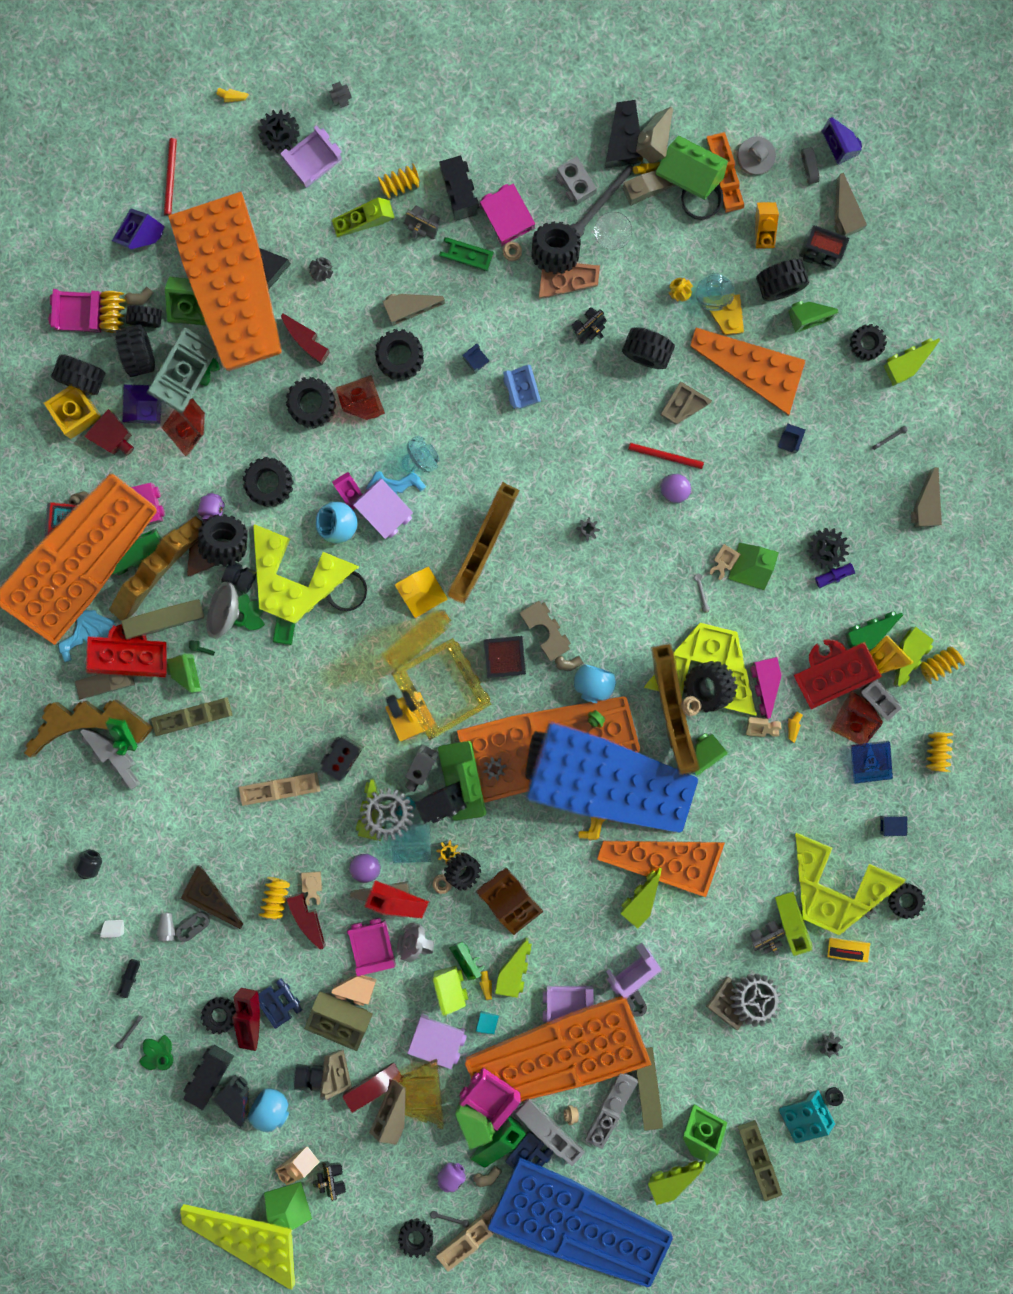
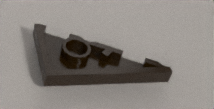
[181,865,244,929]

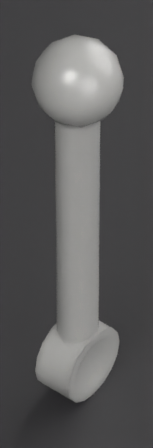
[694,574,710,613]

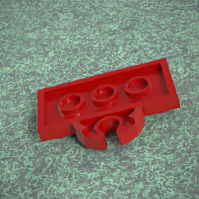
[86,624,167,678]
[794,639,882,709]

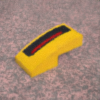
[827,937,870,963]

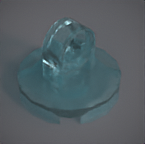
[696,273,734,311]
[402,436,439,473]

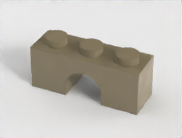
[519,601,571,662]

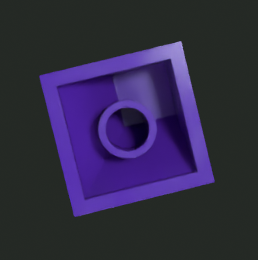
[822,117,862,165]
[112,208,165,249]
[122,384,161,424]

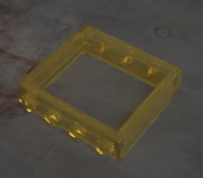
[381,609,452,670]
[391,638,492,741]

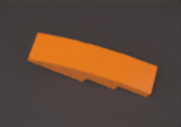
[706,132,744,213]

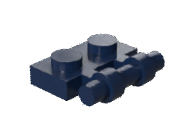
[258,978,303,1029]
[505,1130,554,1169]

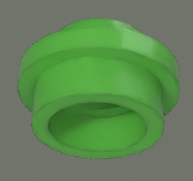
[587,710,605,728]

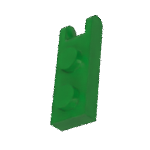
[439,237,494,272]

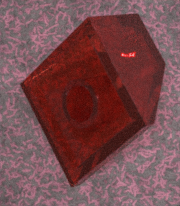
[336,375,385,420]
[162,398,205,456]
[830,692,883,747]

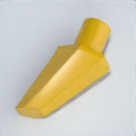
[216,88,249,102]
[633,162,660,175]
[788,711,803,743]
[479,971,492,1001]

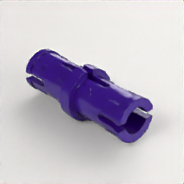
[815,563,855,589]

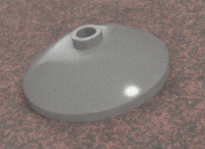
[206,582,239,639]

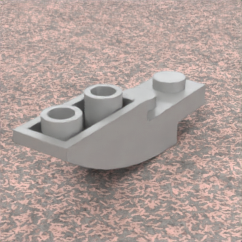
[80,729,141,790]
[585,1073,638,1149]
[515,1098,585,1166]

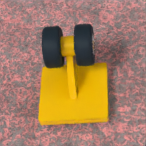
[385,688,435,741]

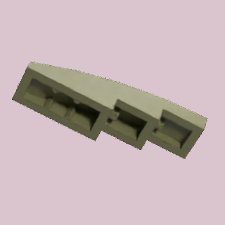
[121,599,204,640]
[151,697,233,736]
[636,1047,663,1131]
[737,1120,783,1202]

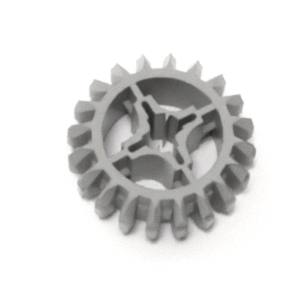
[361,788,414,841]
[730,973,782,1027]

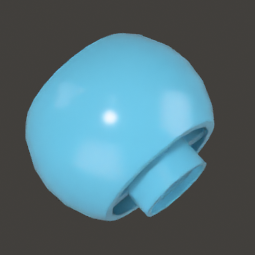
[316,502,357,544]
[574,664,616,703]
[248,1088,289,1132]

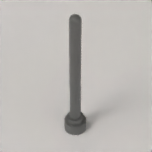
[571,165,633,238]

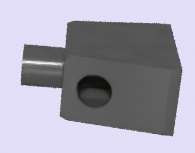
[405,744,439,792]

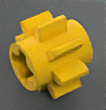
[668,278,693,302]
[436,840,460,864]

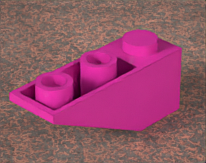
[750,657,782,719]

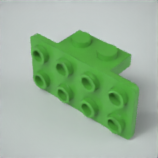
[438,741,486,821]

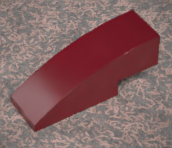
[281,313,330,365]
[286,893,326,950]
[232,988,260,1051]
[342,1063,404,1113]

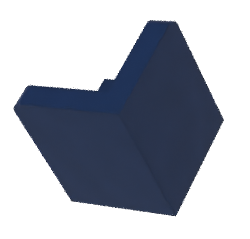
[462,343,490,373]
[778,423,806,454]
[880,815,908,836]

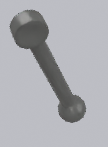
[872,426,908,450]
[116,1015,143,1049]
[430,1211,469,1228]

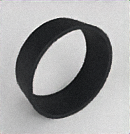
[681,184,723,220]
[326,571,367,611]

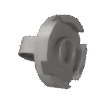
[737,136,776,175]
[397,923,434,962]

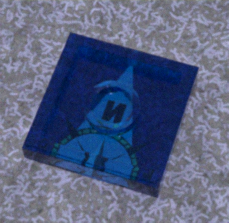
[850,741,893,784]

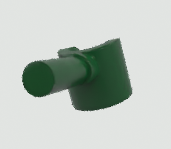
[189,640,215,656]

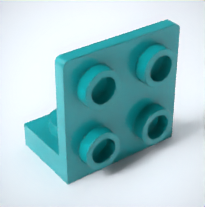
[779,1090,835,1143]

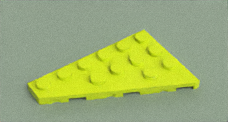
[180,1204,295,1289]

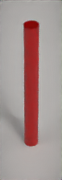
[164,138,177,215]
[628,443,704,469]

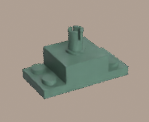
[147,327,217,413]

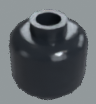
[74,849,103,879]

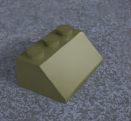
[304,991,373,1051]

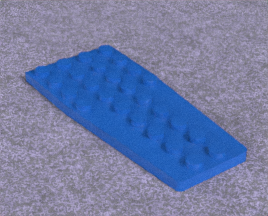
[526,722,698,833]
[488,1157,673,1287]

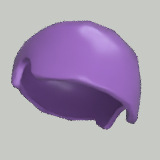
[661,474,691,503]
[349,854,381,883]

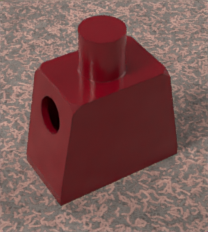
[84,409,134,456]

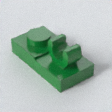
[105,718,138,756]
[449,941,485,981]

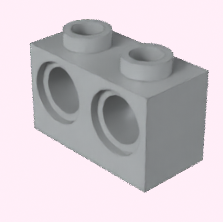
[556,156,597,205]
[861,679,902,721]

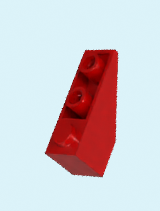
[365,880,429,919]

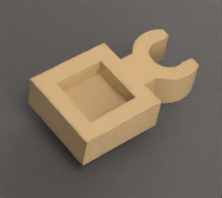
[710,544,741,580]
[746,717,781,737]
[301,871,322,906]

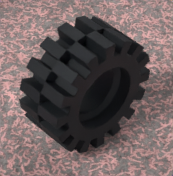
[126,305,162,328]
[850,324,887,361]
[444,852,481,891]
[888,883,926,919]
[201,997,236,1034]
[398,1219,434,1258]

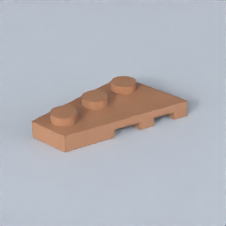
[539,263,600,299]

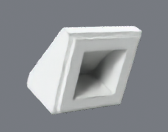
[101,920,124,938]

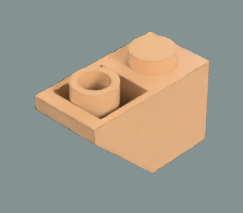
[332,974,377,1006]
[275,1147,319,1185]

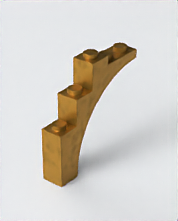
[447,482,520,604]
[109,516,202,621]
[651,643,699,775]
[24,700,153,758]

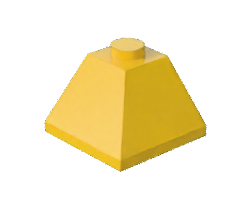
[395,566,448,618]

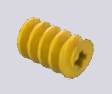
[378,163,420,199]
[99,291,125,333]
[920,646,965,684]
[926,732,953,772]
[258,877,290,919]

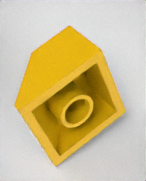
[44,386,101,439]

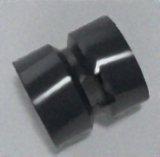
[221,562,257,594]
[294,1064,323,1092]

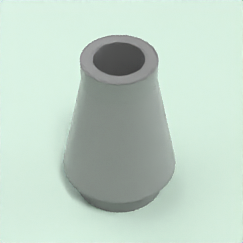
[156,913,176,941]

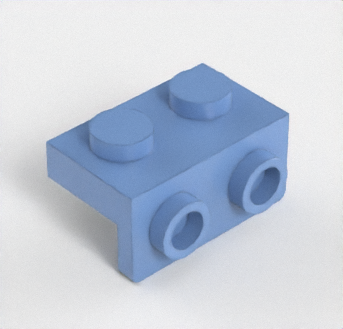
[503,365,541,409]

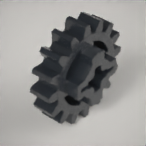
[258,109,300,153]
[807,528,850,570]

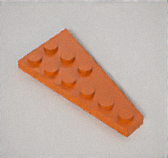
[690,328,806,416]
[597,841,725,897]

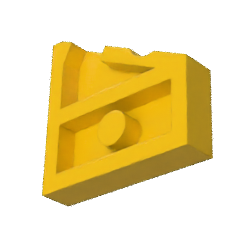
[703,294,744,335]
[870,636,914,674]

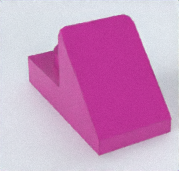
[332,472,362,510]

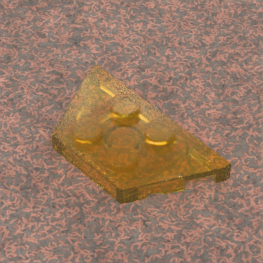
[400,1059,444,1129]

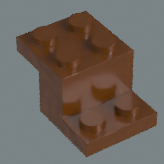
[476,867,544,935]

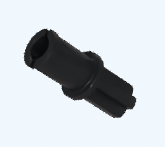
[116,959,140,998]

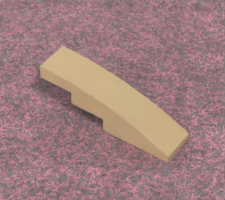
[239,772,321,806]
[436,1202,498,1271]

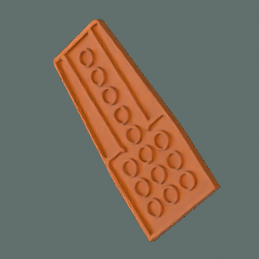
[168,192,282,371]
[0,473,157,645]
[457,696,640,803]
[465,996,651,1102]

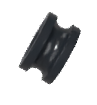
[825,1087,844,1106]

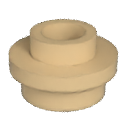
[503,242,522,261]
[682,696,701,716]
[433,874,452,894]
[564,1105,579,1125]

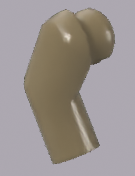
[124,286,154,306]
[69,491,89,505]
[554,656,584,671]
[473,1166,502,1187]

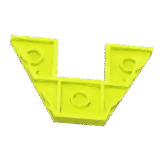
[253,524,359,624]
[644,623,757,716]
[795,833,906,935]

